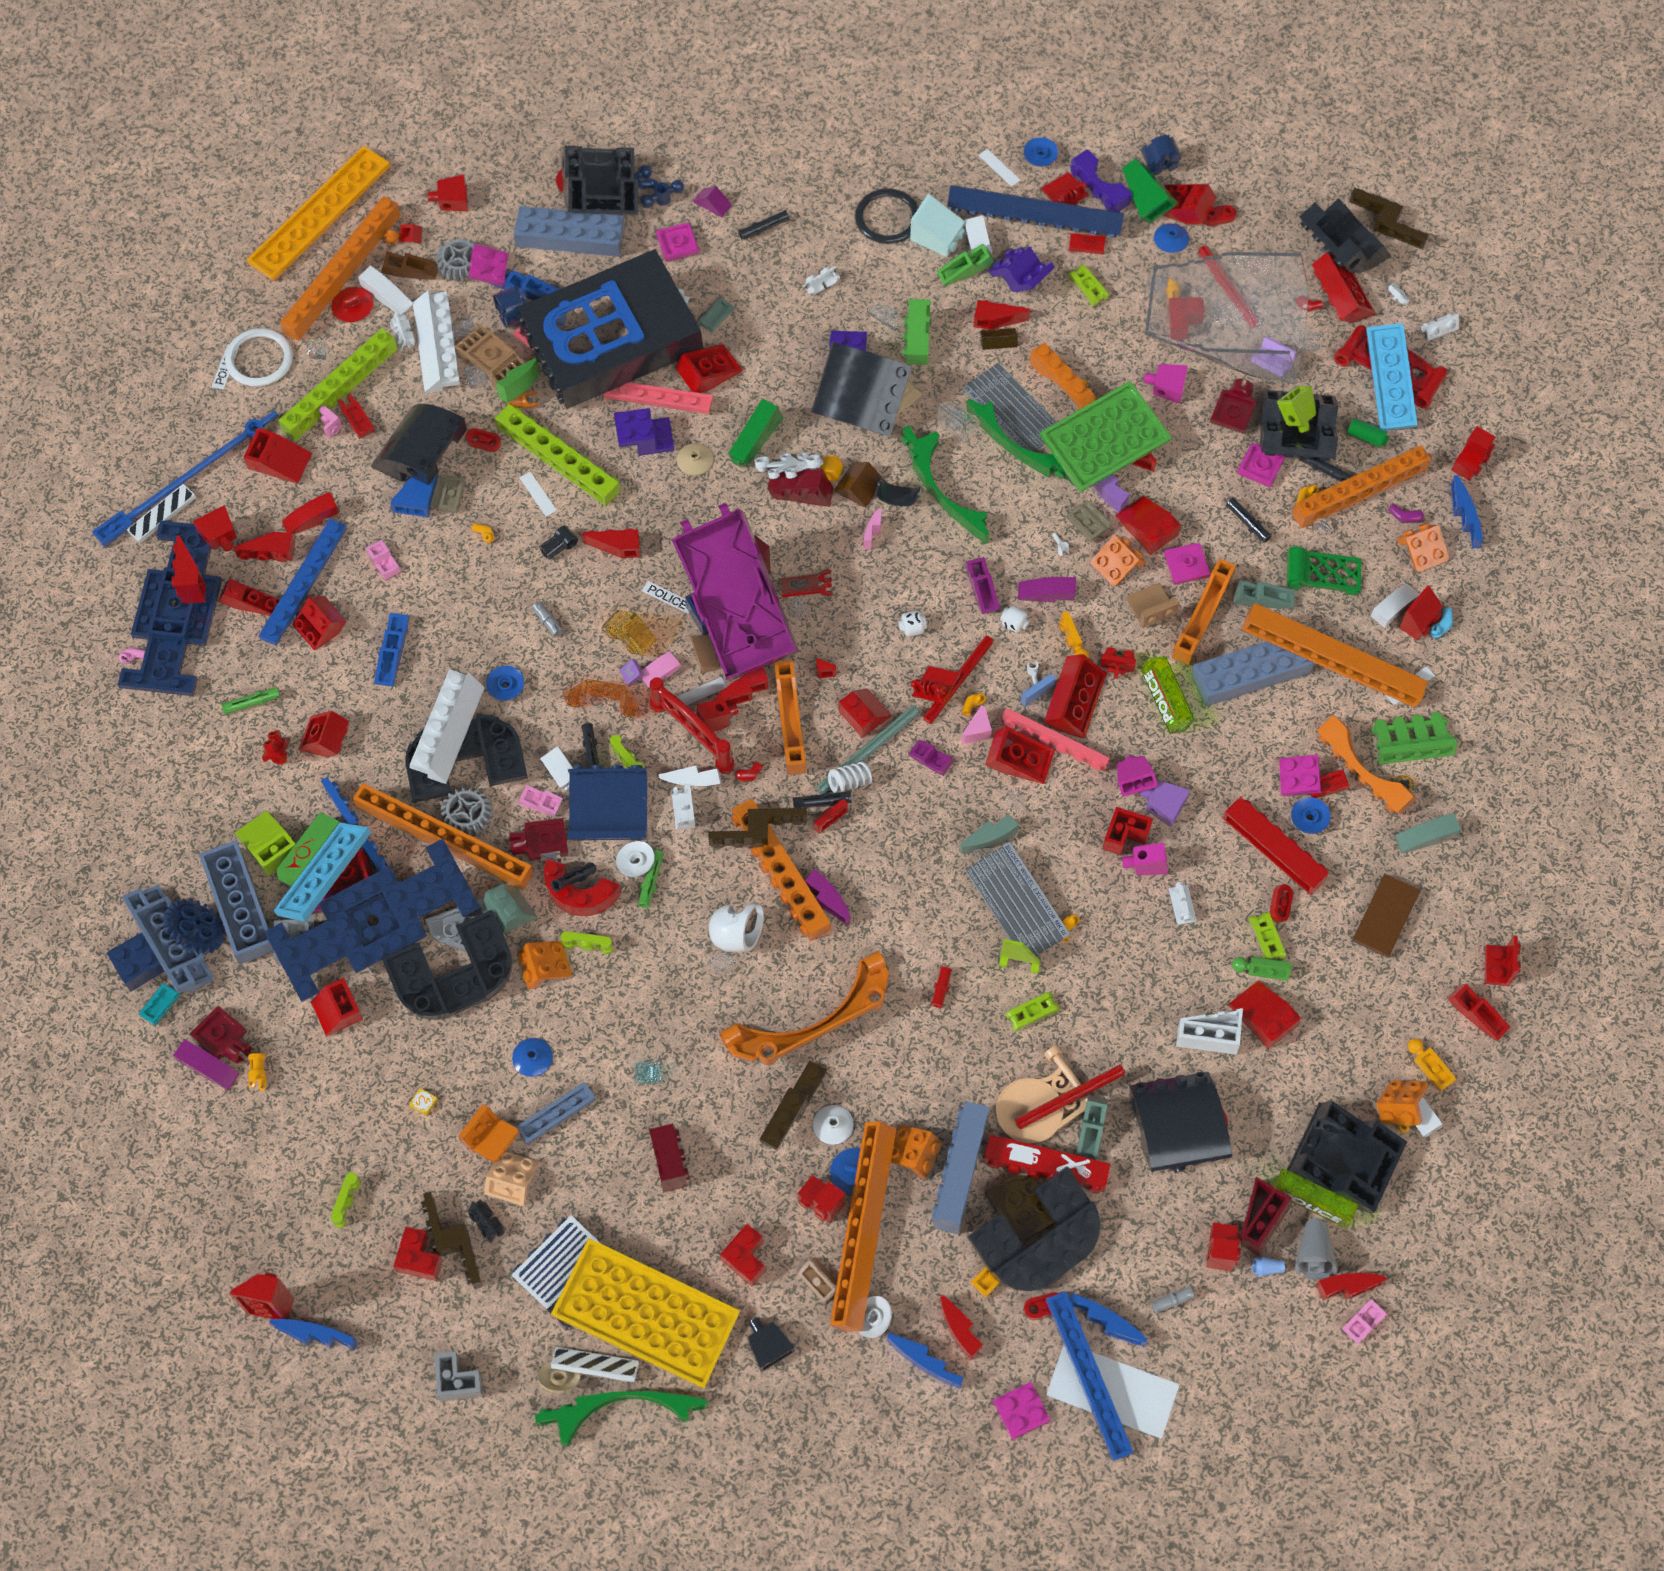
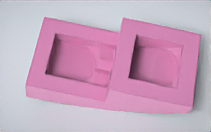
[864,509,882,550]
[366,540,401,580]
[641,651,682,688]
[518,785,563,816]
[1342,1299,1387,1344]

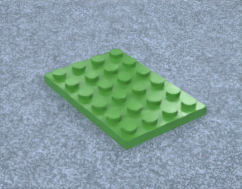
[1039,381,1172,493]

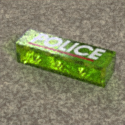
[1141,656,1195,734]
[1273,1168,1359,1229]

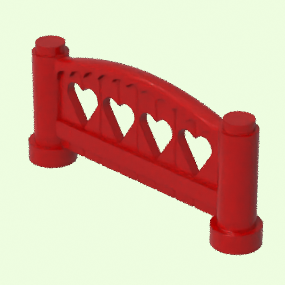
[1333,325,1448,409]
[649,677,735,774]

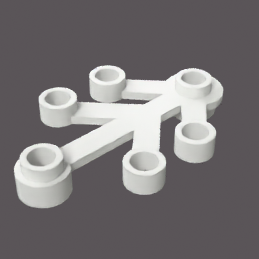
[754,453,823,479]

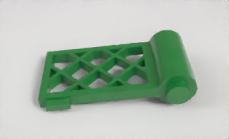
[1286,546,1361,596]

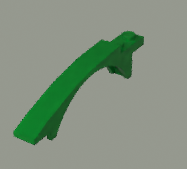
[967,399,1076,487]
[901,425,990,544]
[534,1391,709,1448]

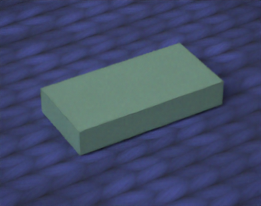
[698,297,734,333]

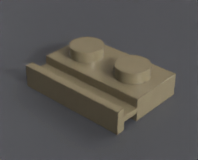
[430,475,465,513]
[1067,500,1112,543]

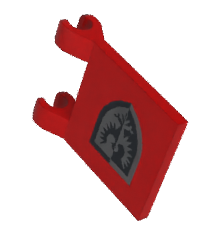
[781,569,833,598]

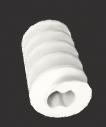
[828,762,872,793]

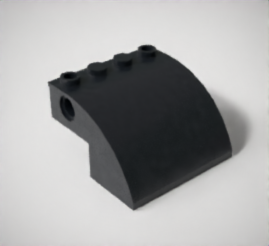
[562,145,638,215]
[1299,198,1391,273]
[811,342,912,437]
[1260,390,1339,461]
[371,404,467,485]
[1129,1071,1232,1172]
[1285,1101,1407,1213]

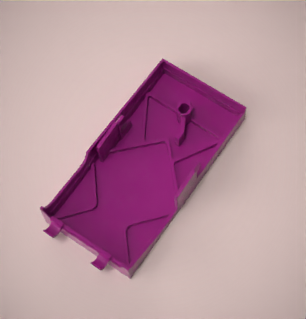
[671,502,799,681]

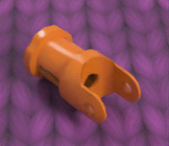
[507,391,539,409]

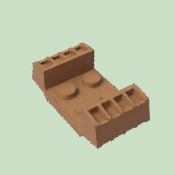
[454,325,525,389]

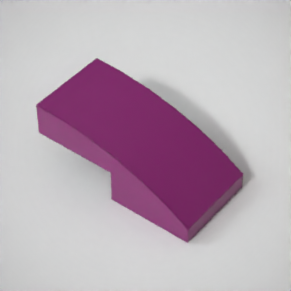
[909,739,954,776]

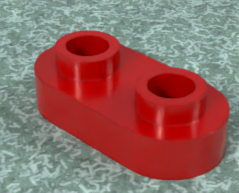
[1204,205,1237,226]
[465,428,502,452]
[1270,884,1293,923]
[1023,1292,1060,1320]

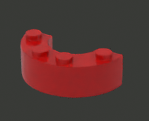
[544,859,622,916]

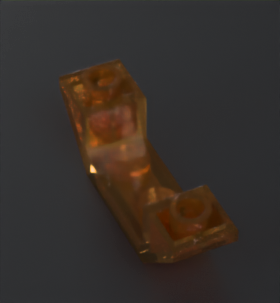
[564,679,640,718]

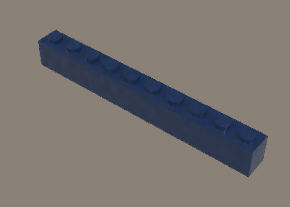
[947,185,1124,238]

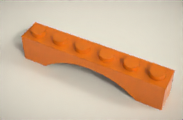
[1029,342,1099,410]
[1172,558,1236,666]
[774,660,806,775]
[1317,715,1417,814]

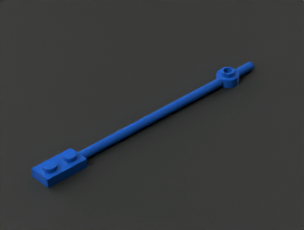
[92,410,279,547]

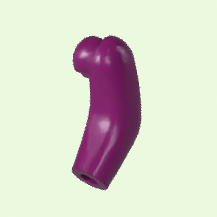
[1388,504,1424,523]

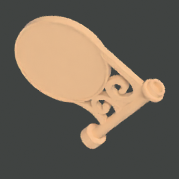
[996,1045,1090,1145]

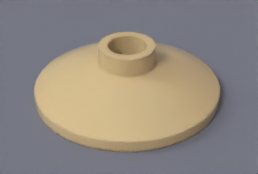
[677,443,713,476]
[537,1362,580,1393]

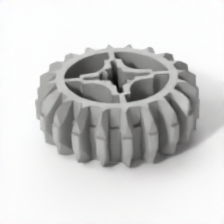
[436,237,478,282]
[440,787,493,836]

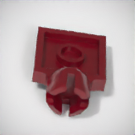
[1210,378,1257,434]
[509,818,568,861]
[189,1005,252,1064]

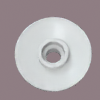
[616,841,655,877]
[813,1105,854,1145]
[859,1296,892,1338]

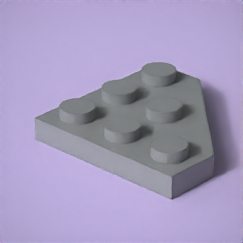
[425,899,486,953]

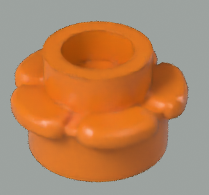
[382,230,399,245]

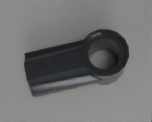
[539,525,579,560]

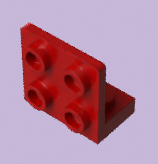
[1485,935,1521,986]

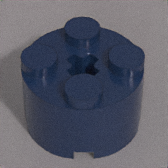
[1141,135,1182,175]
[493,286,527,328]

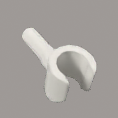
[1052,533,1069,556]
[1027,661,1038,685]

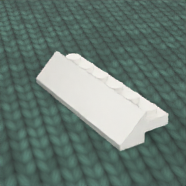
[413,290,460,393]
[409,669,485,784]

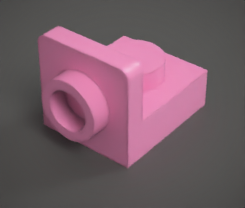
[319,405,342,438]

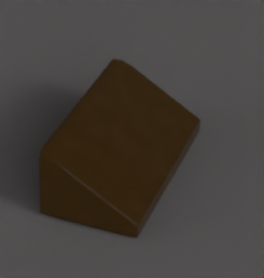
[980,328,1018,350]

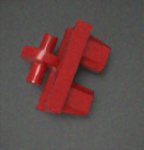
[1100,647,1136,679]
[262,730,290,765]

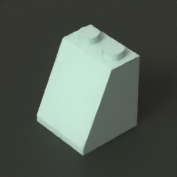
[910,194,966,257]

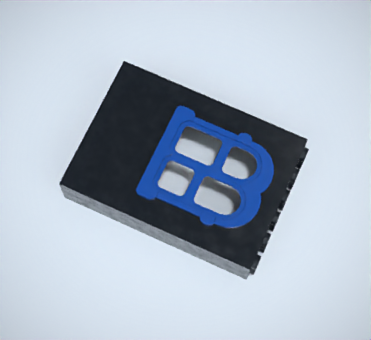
[517,249,704,410]

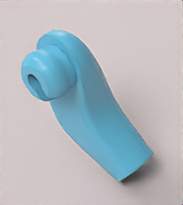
[1429,607,1453,638]

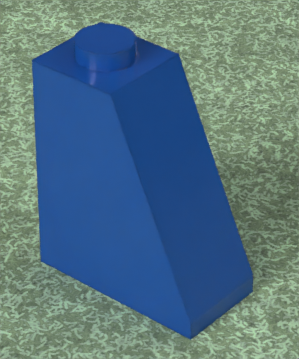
[390,474,438,518]

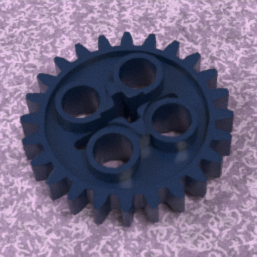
[162,898,227,955]

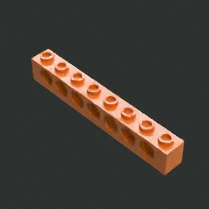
[1292,445,1431,528]
[731,798,831,941]

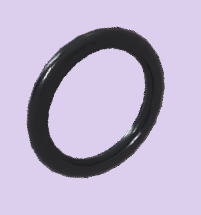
[855,188,919,244]

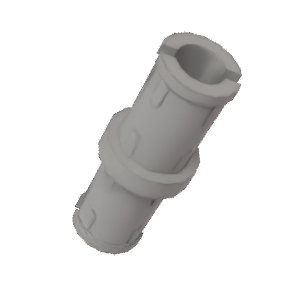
[532,601,563,637]
[1151,1286,1195,1314]

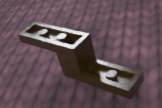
[1349,187,1429,250]
[708,808,807,848]
[759,1060,827,1151]
[421,1191,482,1289]

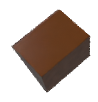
[834,462,884,508]

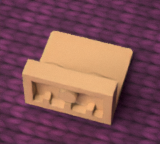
[484,1151,539,1206]

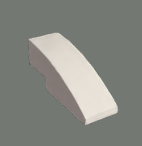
[359,266,413,315]
[1371,583,1420,628]
[659,765,722,786]

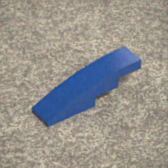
[489,270,560,300]
[1451,475,1483,549]
[374,613,410,687]
[1070,1293,1147,1347]
[269,1319,358,1350]
[887,1333,964,1389]

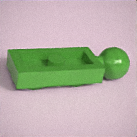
[1232,957,1292,981]

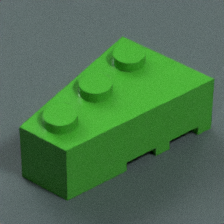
[903,299,930,365]

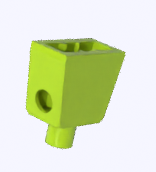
[1277,386,1316,432]

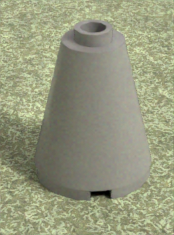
[1295,1218,1337,1280]

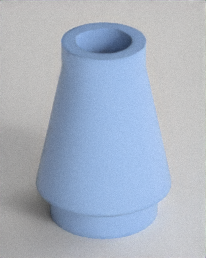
[1252,1255,1285,1277]

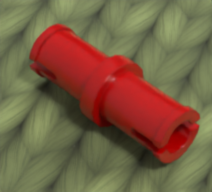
[931,966,953,1008]

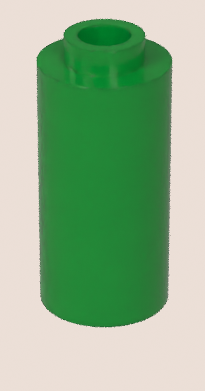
[1346,418,1390,449]

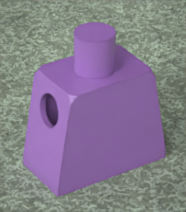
[1140,781,1190,827]

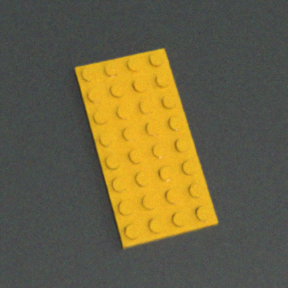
[551,1238,740,1389]

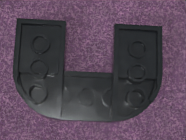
[405,715,528,803]
[381,909,513,1020]
[967,1166,1100,1291]

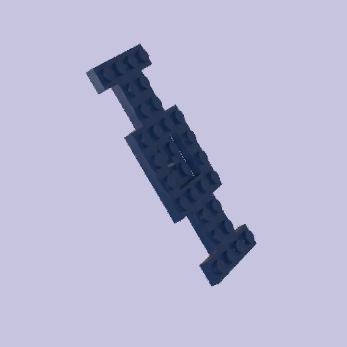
[117,520,232,696]
[264,838,481,1002]

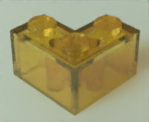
[602,610,657,655]

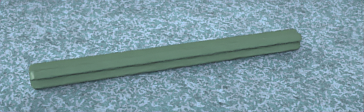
[817,705,920,794]

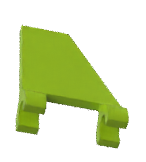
[999,939,1041,974]

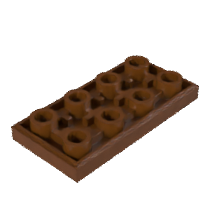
[1352,873,1421,958]

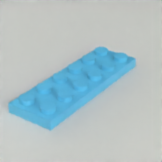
[1366,323,1417,431]
[274,823,372,921]

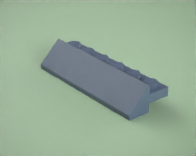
[122,884,213,993]

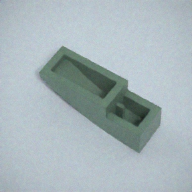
[1233,580,1295,609]
[1395,813,1461,854]
[959,814,1019,854]
[1076,1095,1108,1160]

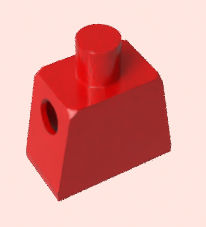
[427,174,468,212]
[193,505,237,552]
[694,698,739,732]

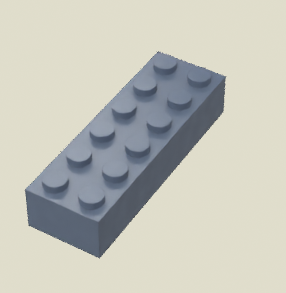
[514,206,625,257]
[1191,641,1314,707]
[199,840,274,965]
[931,1101,989,1235]

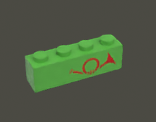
[277,812,340,886]

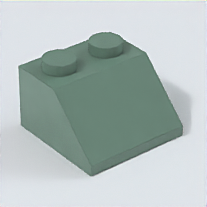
[483,884,537,934]

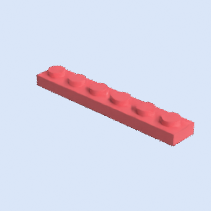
[603,382,713,414]
[1002,708,1110,772]

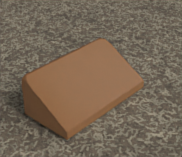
[690,635,720,674]
[797,1257,837,1304]

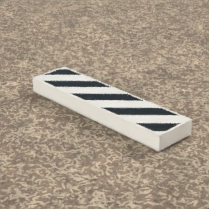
[126,484,196,544]
[551,1347,639,1382]

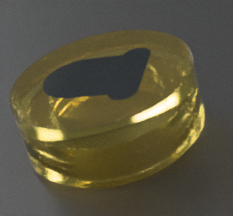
[1395,775,1414,792]

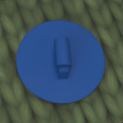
[830,1148,860,1196]

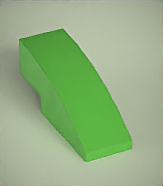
[937,243,996,286]
[496,358,540,403]

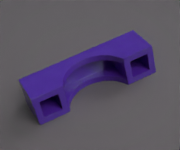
[1070,149,1132,212]

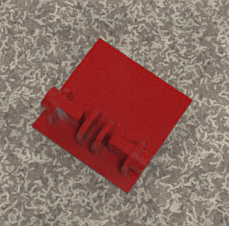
[1041,172,1089,205]
[911,666,960,704]

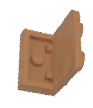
[1127,584,1179,628]

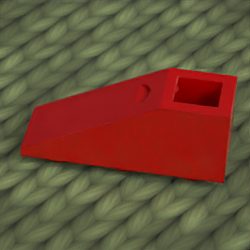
[973,300,1030,330]
[583,528,640,558]
[234,532,296,562]
[218,578,280,616]

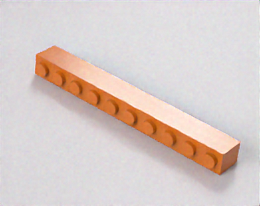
[280,196,401,341]
[1241,603,1428,708]
[353,783,534,890]
[830,1121,896,1332]

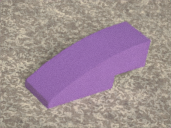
[1093,475,1130,512]

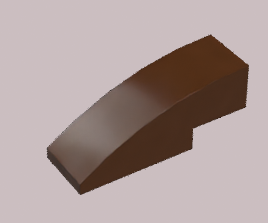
[381,251,438,280]

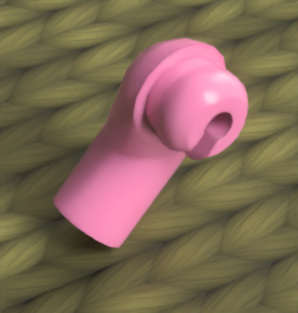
[119,647,145,663]

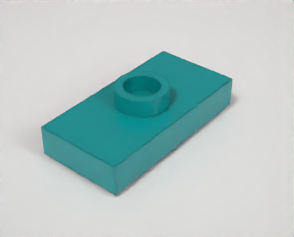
[138,982,180,1027]

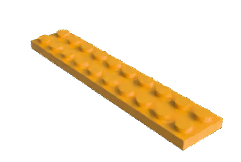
[246,145,390,281]

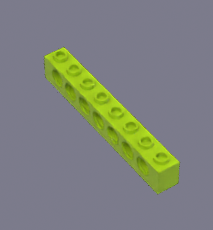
[278,328,398,441]
[495,404,620,506]

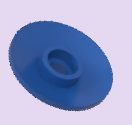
[1023,137,1058,167]
[1154,223,1189,253]
[486,666,524,701]
[1291,797,1330,834]
[512,1038,553,1077]

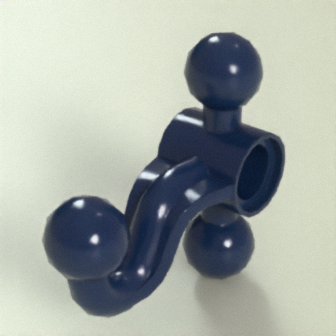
[635,165,684,208]

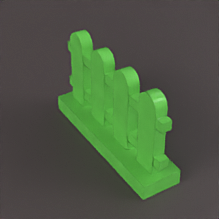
[1371,712,1458,765]

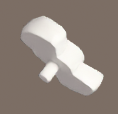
[1388,283,1410,305]

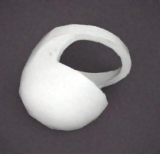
[708,901,764,953]

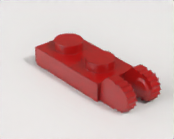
[337,393,375,439]

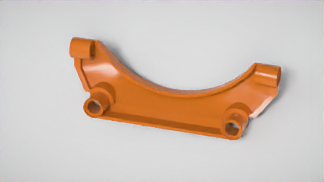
[719,951,889,1066]

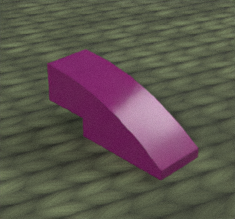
[965,557,1000,614]
[1018,577,1076,603]
[805,869,850,926]
[173,1039,240,1091]

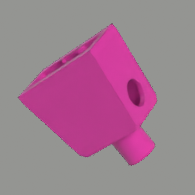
[1144,364,1188,403]
[1117,755,1158,797]
[1122,842,1168,875]

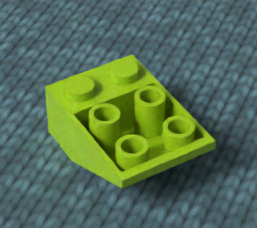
[235,810,295,876]

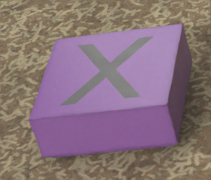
[620,659,644,686]

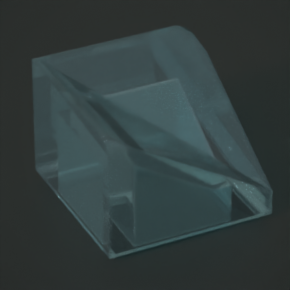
[636,1061,661,1085]

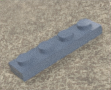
[516,1082,596,1146]

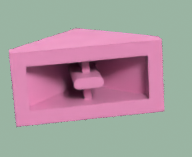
[961,705,992,744]

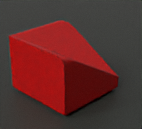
[400,224,423,244]
[816,658,837,679]

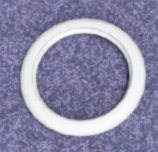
[225,328,293,387]

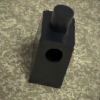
[747,1317,795,1373]

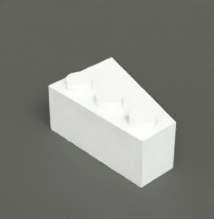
[1176,1008,1243,1055]

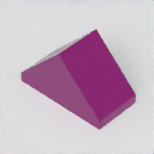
[693,186,732,217]

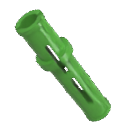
[221,686,281,715]
[637,850,664,908]

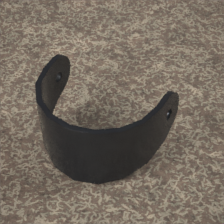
[875,476,921,507]

